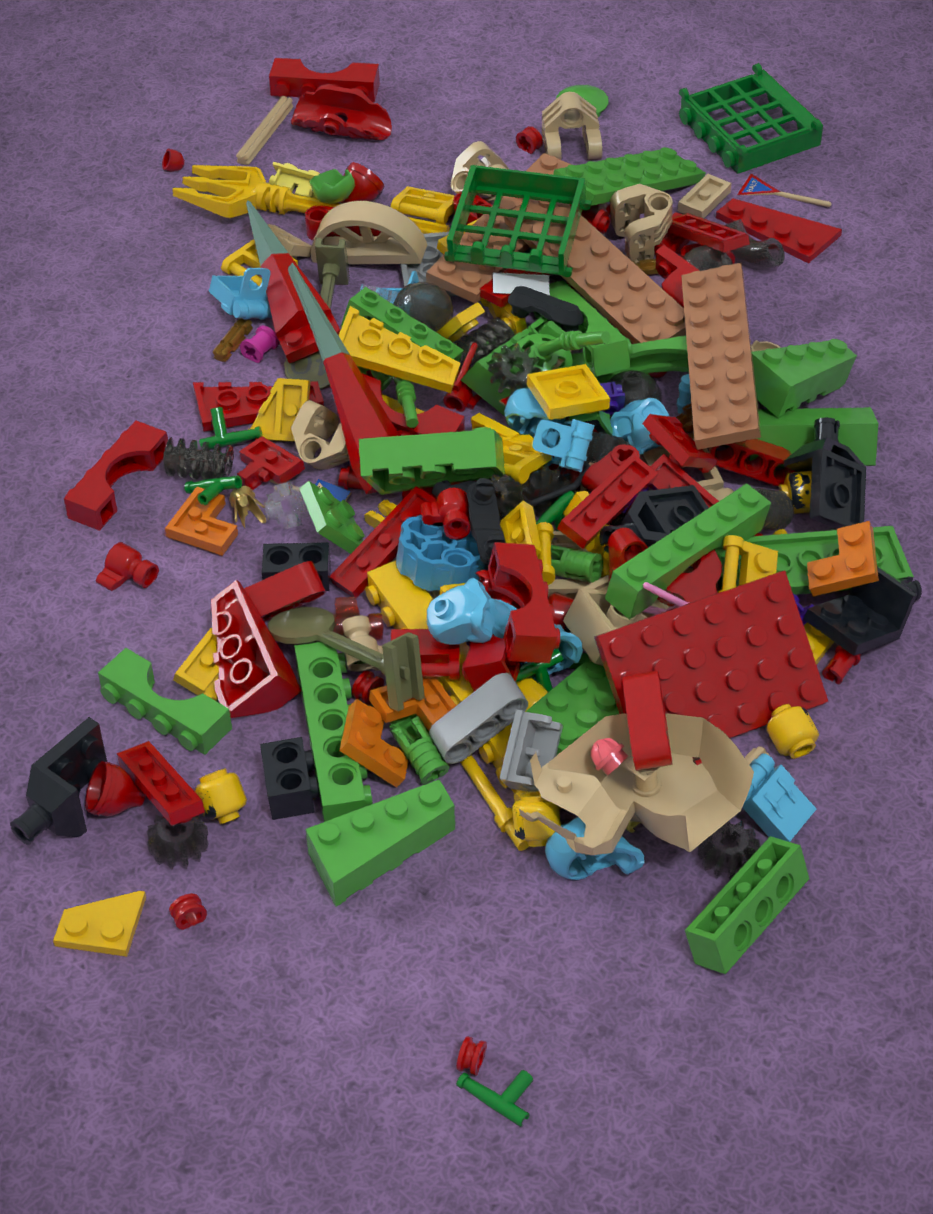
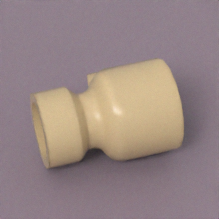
[342,615,383,672]

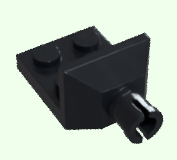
[784,417,866,529]
[599,485,709,553]
[804,566,922,656]
[10,717,107,845]

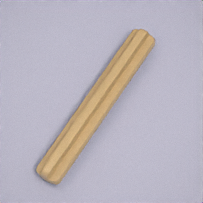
[236,96,293,165]

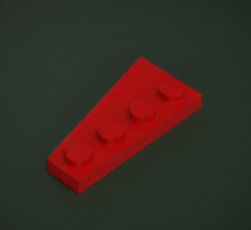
[716,198,842,264]
[193,381,324,432]

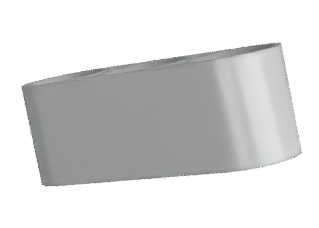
[429,673,528,764]

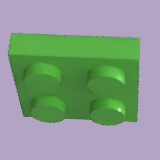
[299,481,364,554]

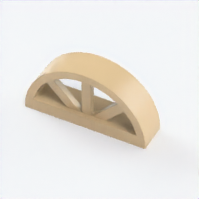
[311,201,427,264]

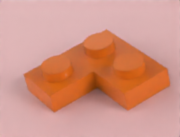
[165,487,238,556]
[807,521,879,596]
[369,677,456,731]
[339,699,408,788]

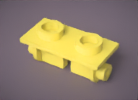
[269,162,320,199]

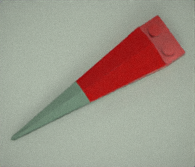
[246,200,340,364]
[288,263,400,494]

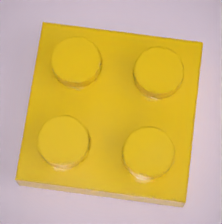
[527,364,610,420]

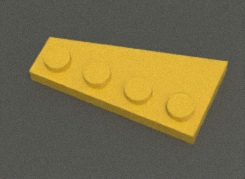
[339,306,460,393]

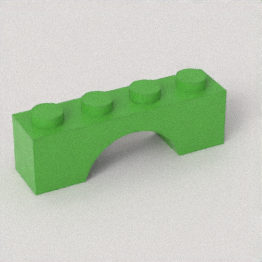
[98,648,232,755]

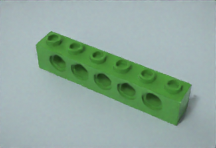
[294,642,373,822]

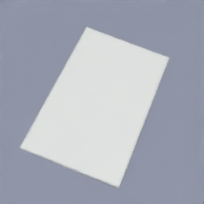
[493,272,550,295]

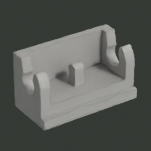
[499,710,563,792]

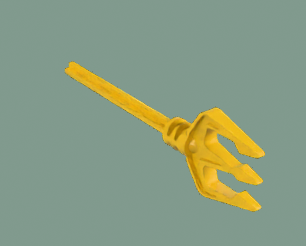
[173,165,450,234]

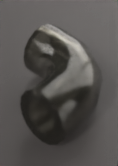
[724,219,785,270]

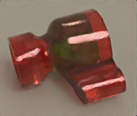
[333,597,383,640]

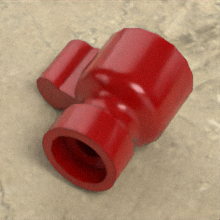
[420,488,471,540]
[96,542,159,591]

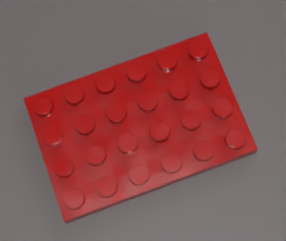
[594,570,829,738]

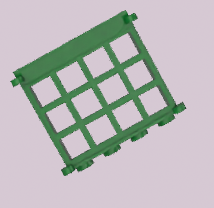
[679,63,823,174]
[444,165,592,277]

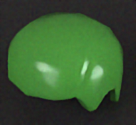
[309,169,355,204]

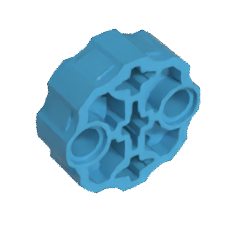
[396,515,488,591]

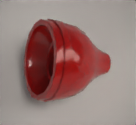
[341,162,385,204]
[85,761,145,816]

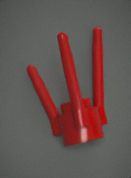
[443,343,482,412]

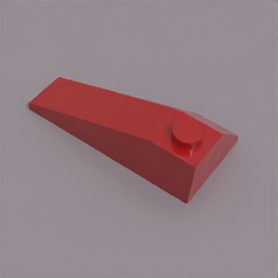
[211,580,301,718]

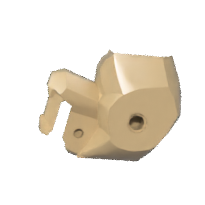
[519,714,754,855]

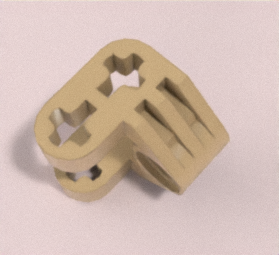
[542,92,602,160]
[451,141,509,203]
[610,184,673,263]
[291,400,350,470]

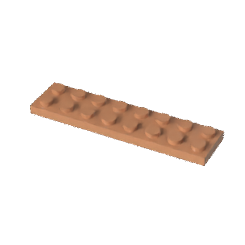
[426,153,572,303]
[504,199,686,344]
[681,263,761,450]

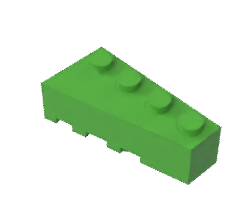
[461,316,561,416]
[752,339,857,418]
[359,427,505,495]
[305,779,455,907]

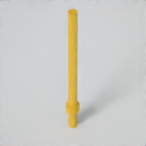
[460,754,529,851]

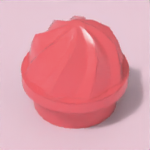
[590,738,628,776]

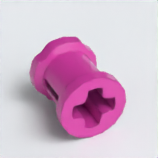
[240,325,279,363]

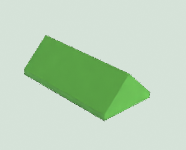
[748,407,879,468]

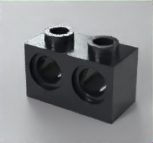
[262,542,331,591]
[260,737,319,820]

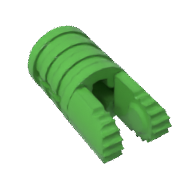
[551,545,603,583]
[391,716,449,784]

